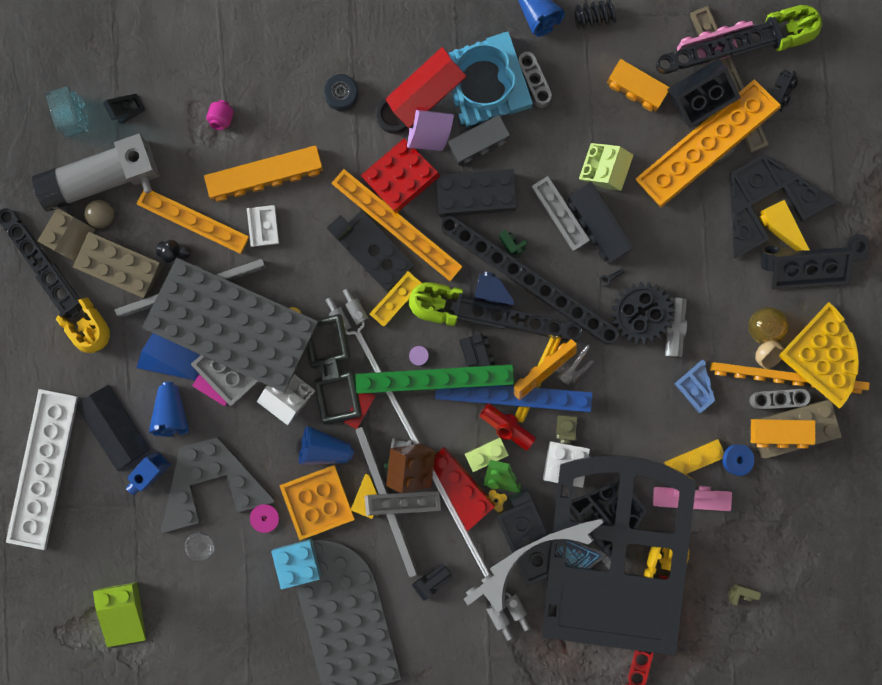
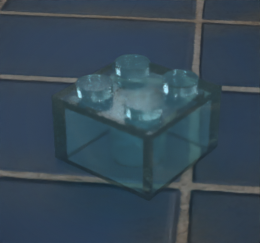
[45,86,89,138]

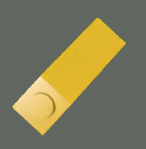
[759,200,809,251]

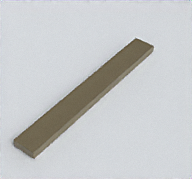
[690,6,769,153]

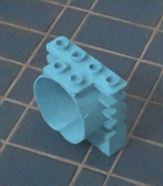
[449,31,533,128]

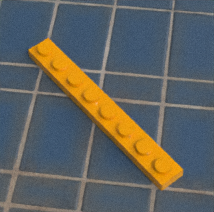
[331,169,462,282]
[709,362,870,394]

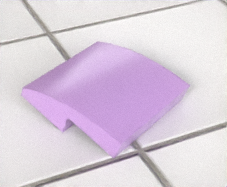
[407,110,454,151]

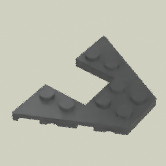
[161,437,275,533]

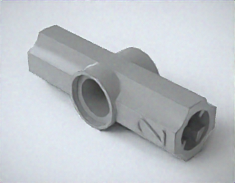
[665,298,687,357]

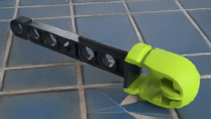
[656,5,822,74]
[409,282,583,342]

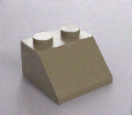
[38,208,96,262]

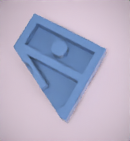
[674,359,715,413]

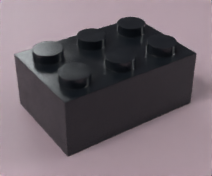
[667,59,741,128]

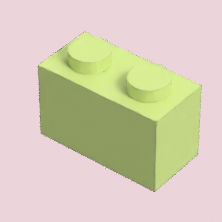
[465,437,509,472]

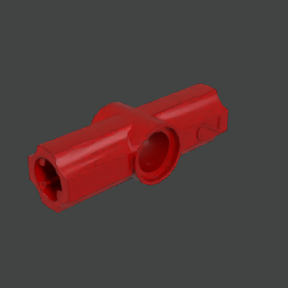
[479,403,536,451]

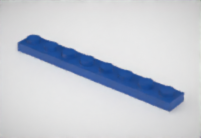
[435,385,592,413]

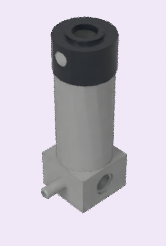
[32,133,160,212]

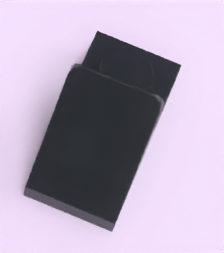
[103,93,145,124]

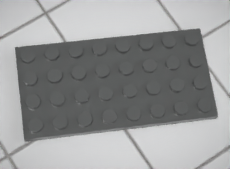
[142,258,318,393]

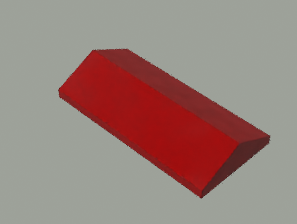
[386,47,467,129]

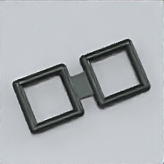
[307,314,362,425]

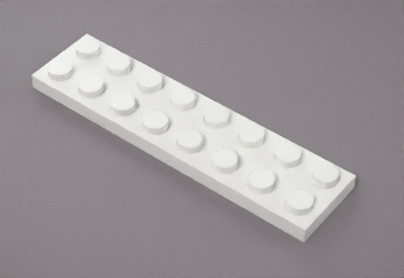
[6,389,79,550]

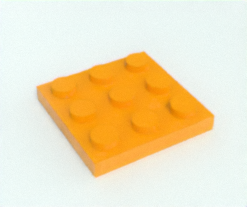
[279,465,355,541]

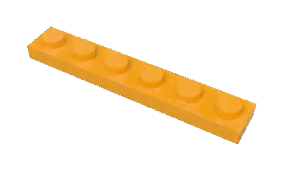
[136,189,250,254]

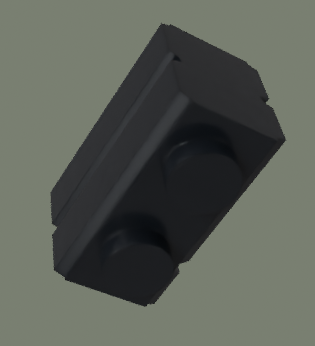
[459,333,496,367]

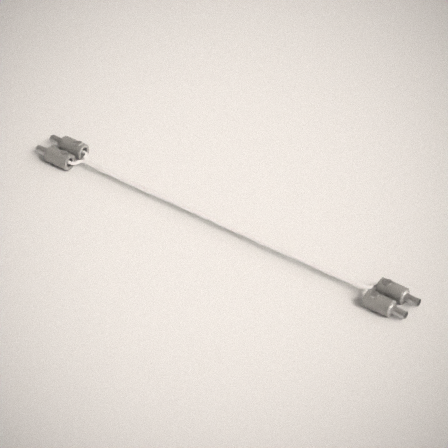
[325,288,530,641]

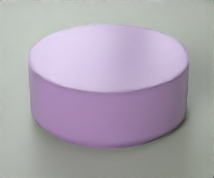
[409,346,429,366]

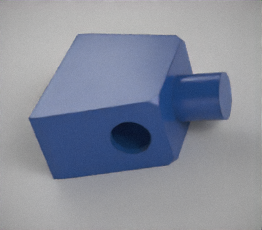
[126,451,171,495]

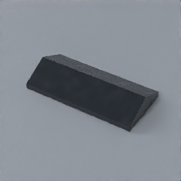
[76,385,150,471]

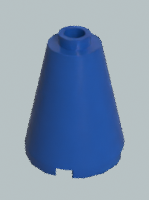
[518,0,565,37]
[149,382,189,437]
[299,426,354,465]

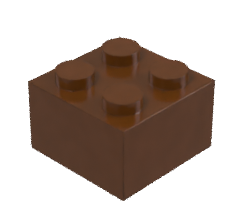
[386,443,435,493]

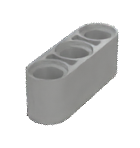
[519,52,552,108]
[750,389,810,409]

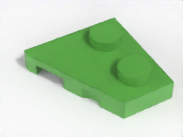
[483,460,521,493]

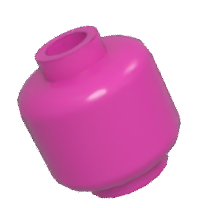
[206,100,234,130]

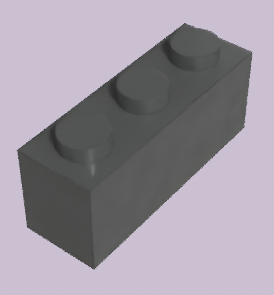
[448,115,510,165]

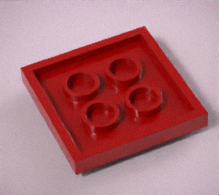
[361,138,440,214]

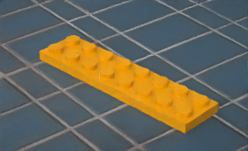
[635,79,781,208]

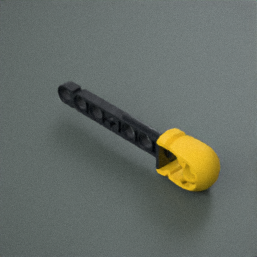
[0,208,110,353]

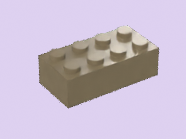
[73,232,164,299]
[750,399,842,458]

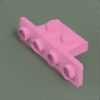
[677,21,754,65]
[653,486,732,511]

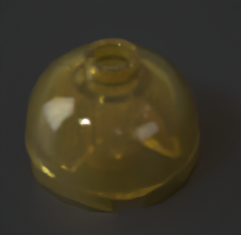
[748,307,789,344]

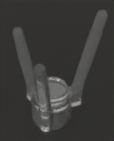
[557,345,594,385]

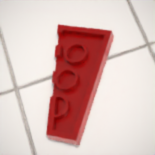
[433,447,496,531]

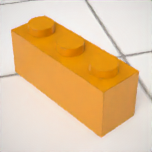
[607,59,670,112]
[751,419,815,448]

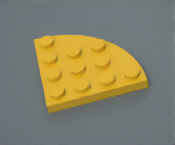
[779,302,859,409]

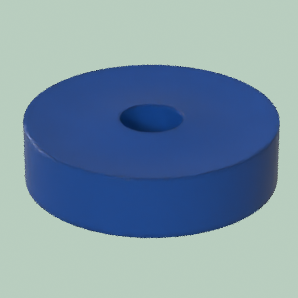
[723,444,754,476]

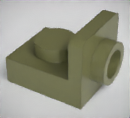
[555,415,577,444]
[728,583,761,606]

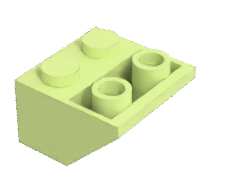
[579,143,633,191]

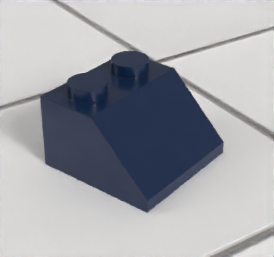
[474,272,514,308]

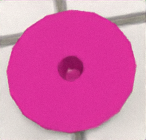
[250,504,279,533]

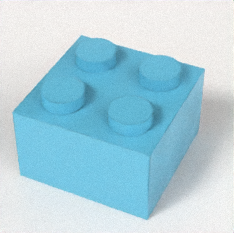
[271,539,322,590]

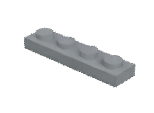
[531,176,590,251]
[364,491,441,516]

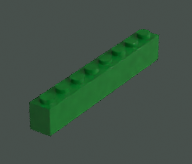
[355,365,515,393]

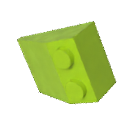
[93,582,146,647]

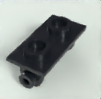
[770,70,798,112]

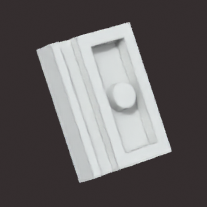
[247,205,279,247]

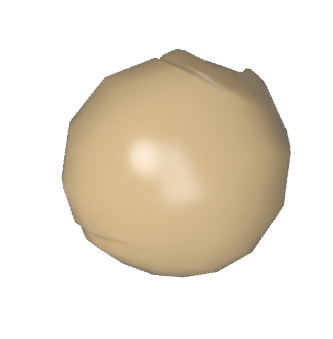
[755,340,784,369]

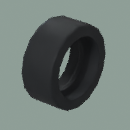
[376,96,408,134]

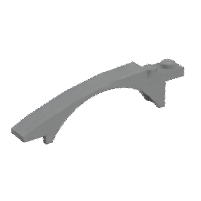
[464,518,605,613]

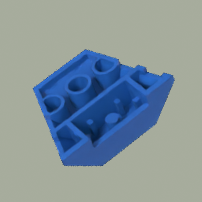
[137,333,200,380]

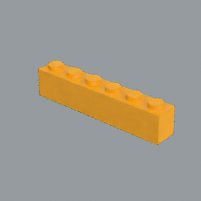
[204,145,324,202]

